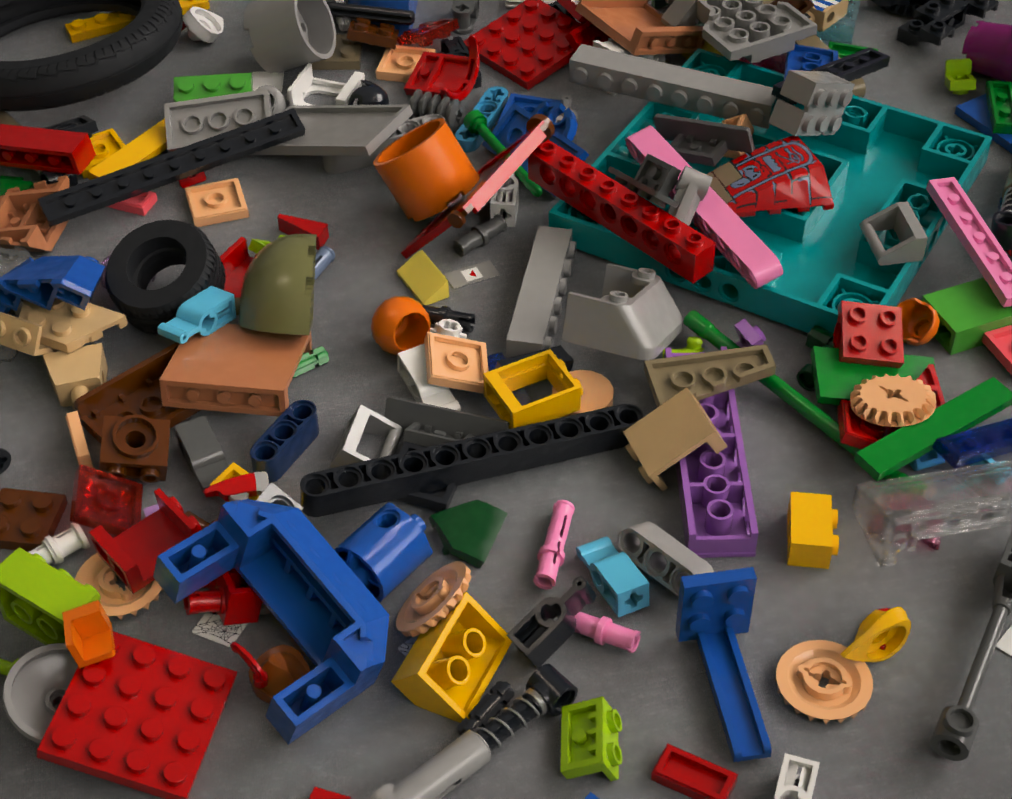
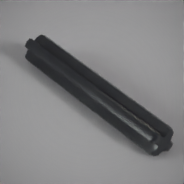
[327,1,415,25]

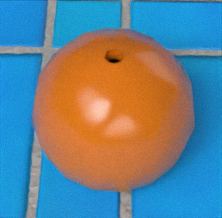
[371,296,431,356]

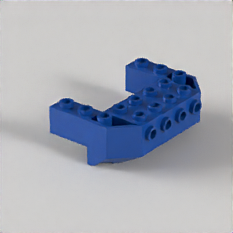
[153,499,389,745]

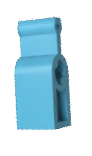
[157,285,236,344]
[576,536,650,618]

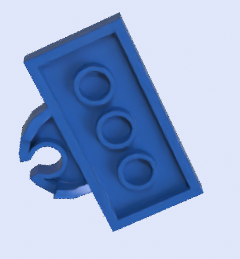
[482,100,589,198]

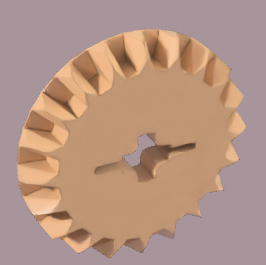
[850,373,936,427]
[75,553,163,620]
[396,561,472,637]
[775,640,873,725]

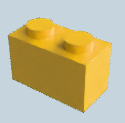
[787,492,839,569]

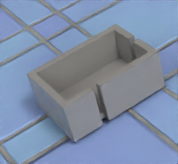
[768,70,855,136]

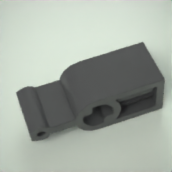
[174,415,228,491]

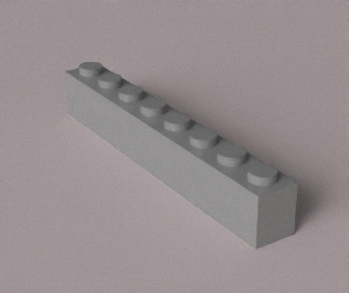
[569,44,780,129]

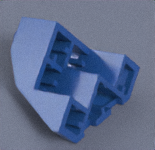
[0,255,106,311]

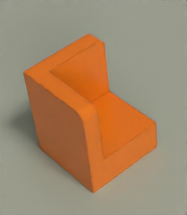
[62,600,115,668]

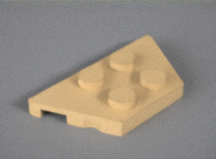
[19,298,128,354]

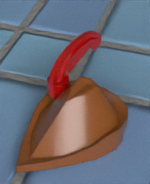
[230,642,310,704]

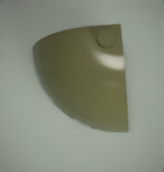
[235,234,317,335]

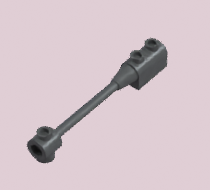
[930,531,1012,761]

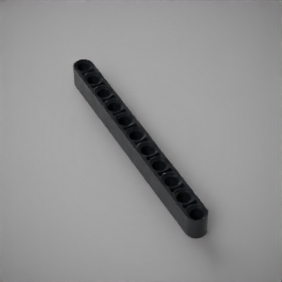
[300,404,643,517]

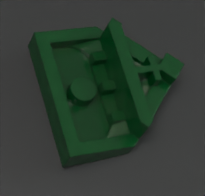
[429,500,508,569]

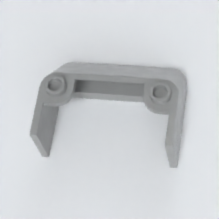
[562,263,684,360]

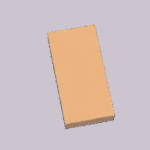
[65,411,96,479]

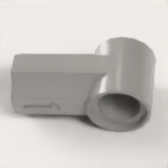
[667,165,713,226]

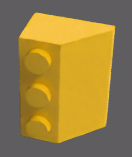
[391,592,512,723]

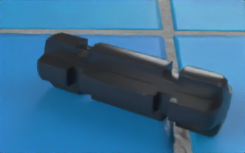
[456,681,515,735]

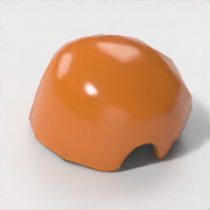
[896,298,940,346]

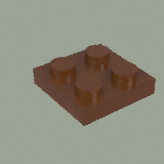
[347,18,399,49]
[0,488,68,552]

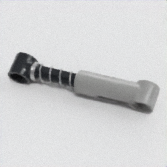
[369,663,578,799]

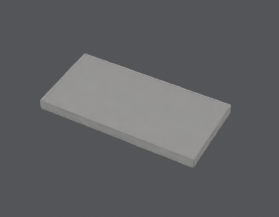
[250,104,413,156]

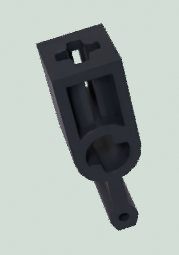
[507,576,597,668]

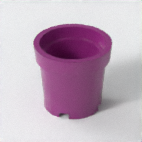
[962,20,1012,82]

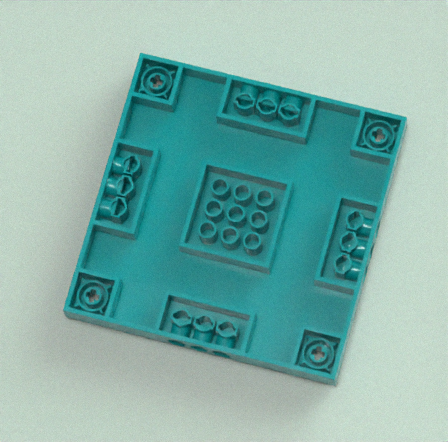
[549,48,992,333]

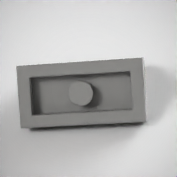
[859,201,928,265]
[329,404,403,468]

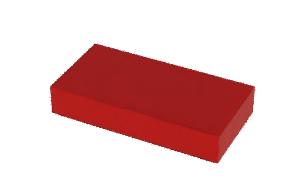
[651,743,738,799]

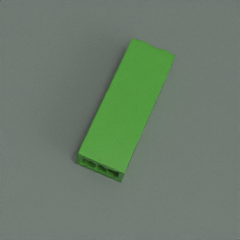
[921,277,1012,355]

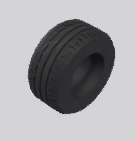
[105,220,226,335]

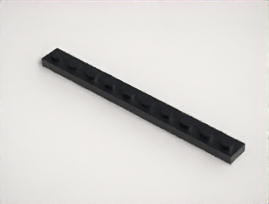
[38,108,305,227]

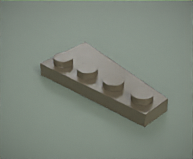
[644,344,776,407]

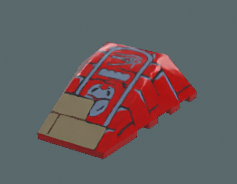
[706,135,834,217]

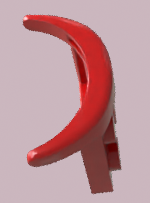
[404,34,480,101]

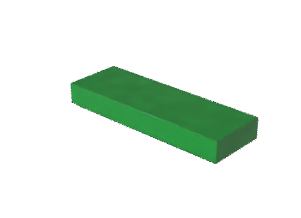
[985,81,1012,134]

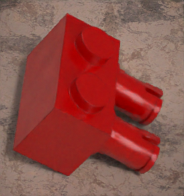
[183,568,262,626]

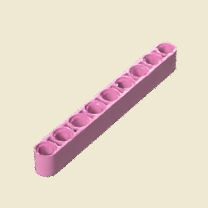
[625,125,783,289]

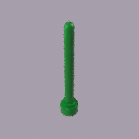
[463,110,543,197]

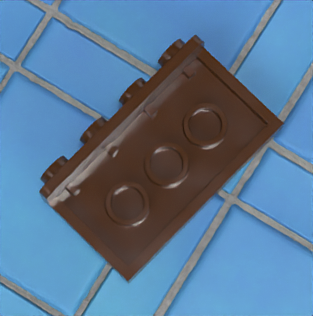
[74,343,200,448]

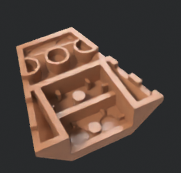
[0,175,70,252]

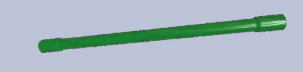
[683,310,928,506]

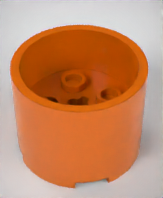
[373,118,480,222]

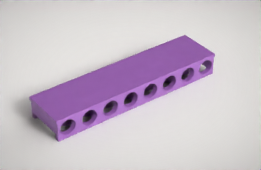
[664,346,759,558]

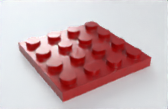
[464,0,582,90]
[37,631,238,799]

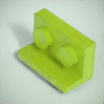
[560,696,623,781]

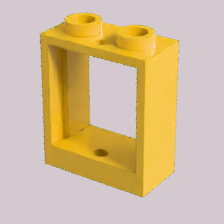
[483,349,583,429]

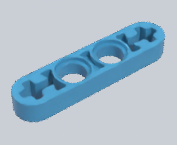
[455,86,508,152]

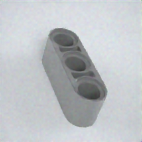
[617,522,714,596]

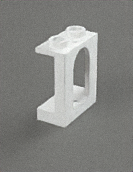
[286,63,365,106]

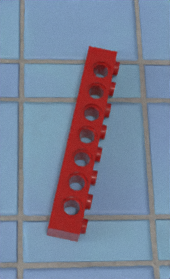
[528,140,716,283]

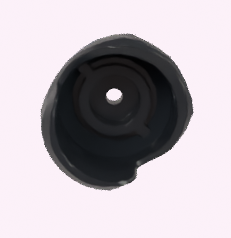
[348,80,389,105]

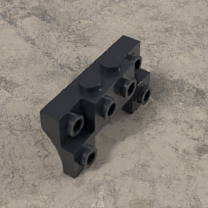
[896,0,999,46]

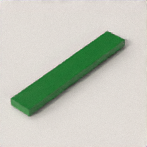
[854,377,1012,481]

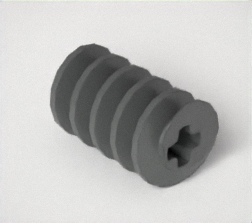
[409,89,466,133]

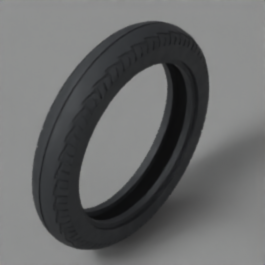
[0,0,183,112]

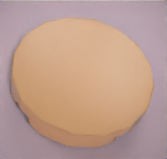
[552,370,614,417]

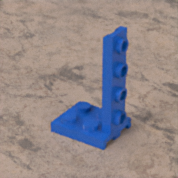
[675,567,772,763]

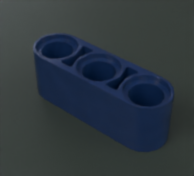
[250,400,319,483]

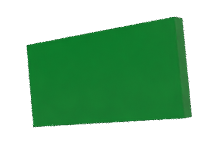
[810,346,936,405]

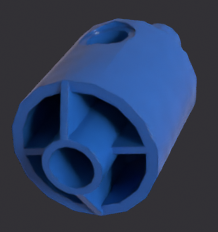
[334,502,433,602]

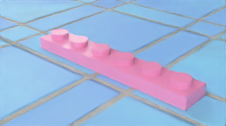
[926,177,1012,308]

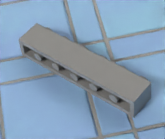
[506,226,577,359]

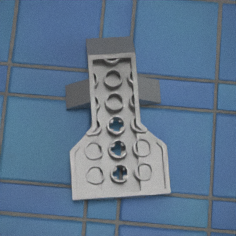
[661,0,818,63]

